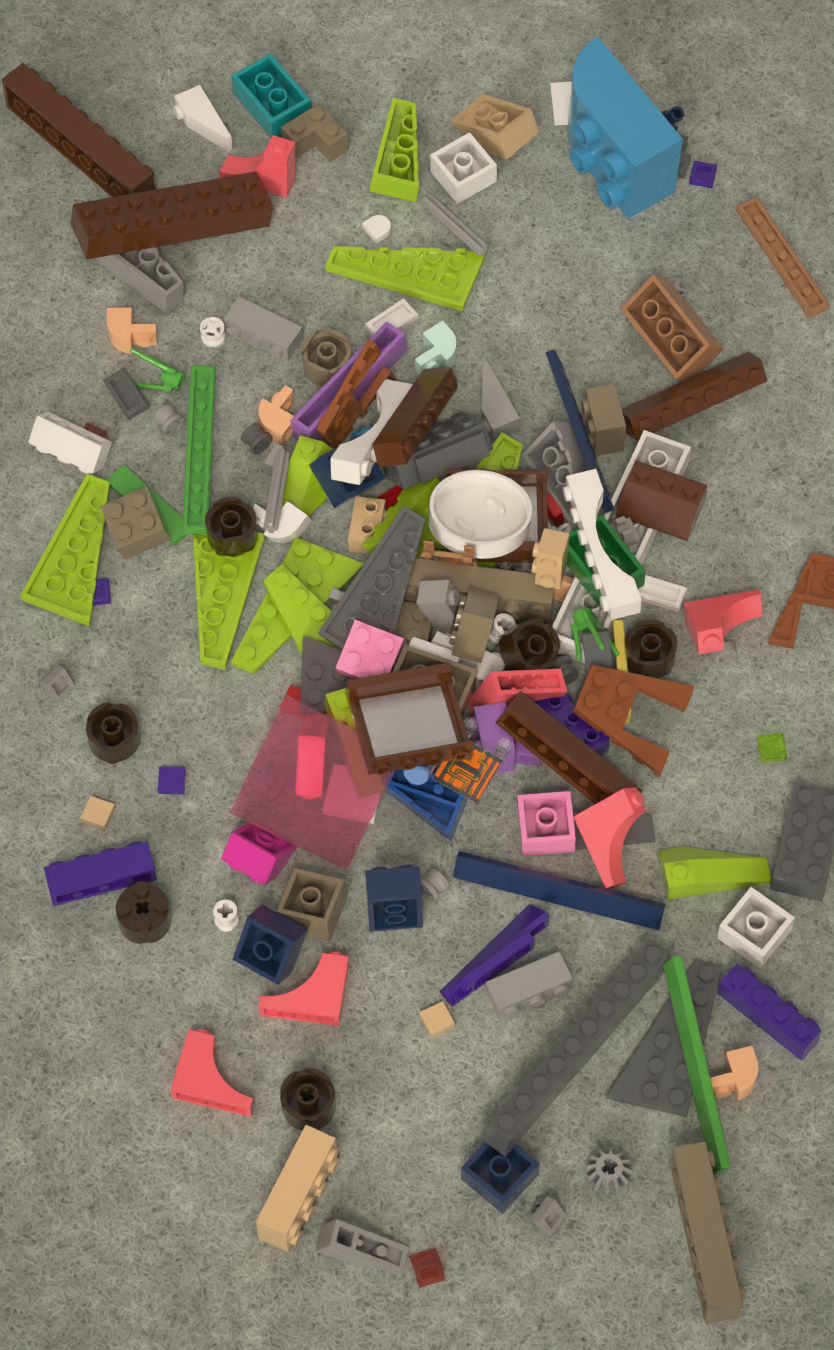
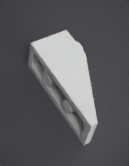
[173,85,233,152]

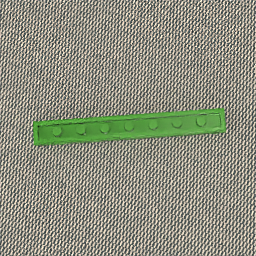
[182,366,216,535]
[663,956,731,1176]

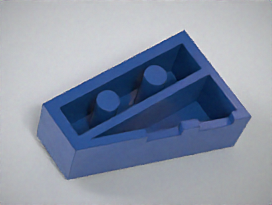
[384,769,468,841]

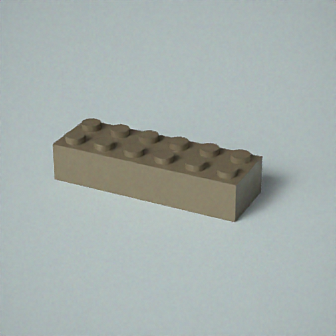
[404,558,555,625]
[670,1141,745,1324]

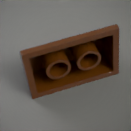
[616,460,707,541]

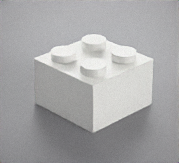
[430,132,497,204]
[717,887,795,969]

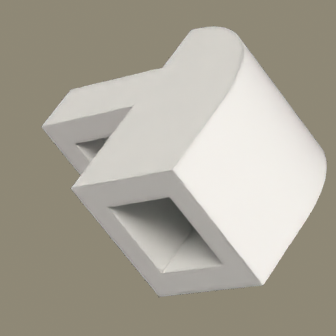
[253,501,312,543]

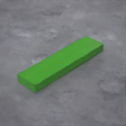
[106,465,187,546]

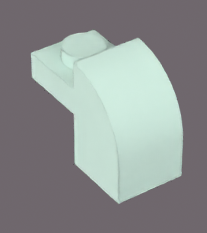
[415,320,457,375]

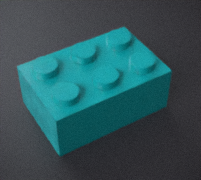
[231,53,311,138]

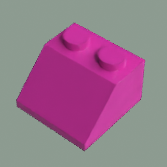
[221,819,299,885]

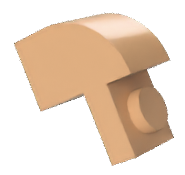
[107,308,158,353]
[259,385,294,446]
[711,1046,758,1101]

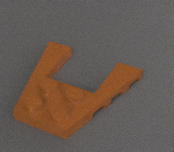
[316,339,396,449]
[768,553,834,649]
[572,665,694,777]

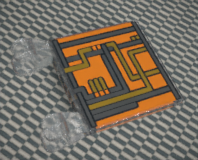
[432,718,513,804]

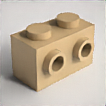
[348,496,387,554]
[531,528,569,589]

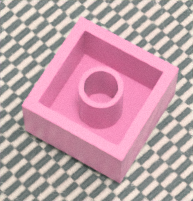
[336,620,405,679]
[517,791,576,856]

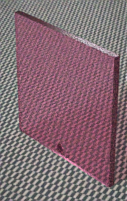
[230,695,395,870]

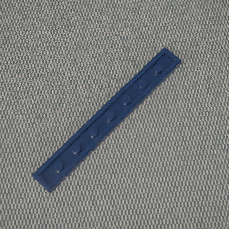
[546,349,614,513]
[453,851,666,930]

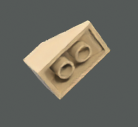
[451,94,539,160]

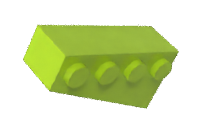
[369,98,419,202]
[362,477,441,558]

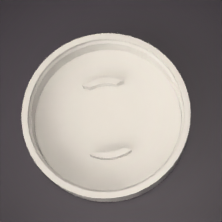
[428,470,532,559]

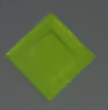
[757,733,787,763]

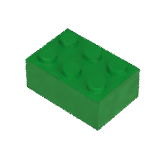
[567,514,646,610]

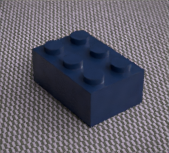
[365,865,423,932]

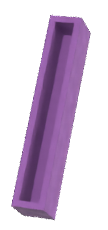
[290,321,407,441]

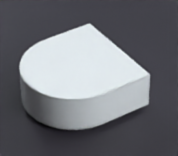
[362,215,391,244]

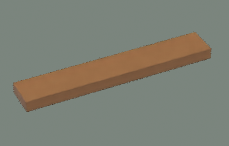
[736,197,830,318]

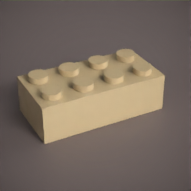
[256,1125,340,1252]

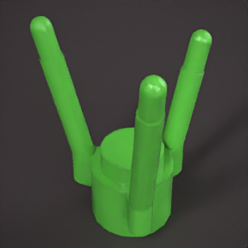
[130,348,186,394]
[570,607,619,662]

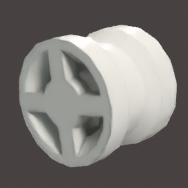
[200,317,225,347]

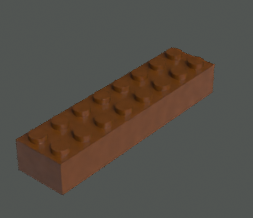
[1,63,156,197]
[71,172,273,260]

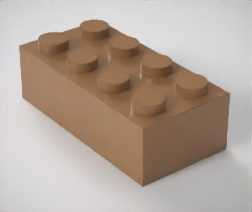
[621,274,724,381]

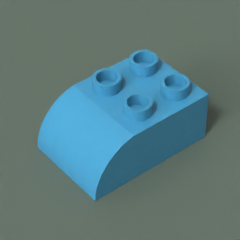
[567,37,683,219]

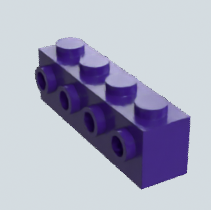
[535,693,610,756]
[43,841,157,906]
[717,963,821,1061]

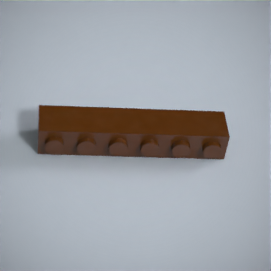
[622,352,768,441]
[372,367,457,466]
[495,691,643,804]

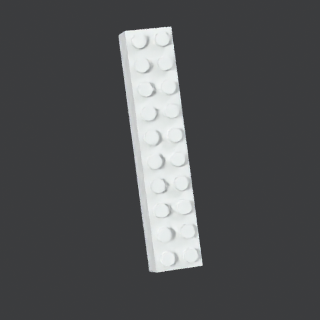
[552,430,691,664]

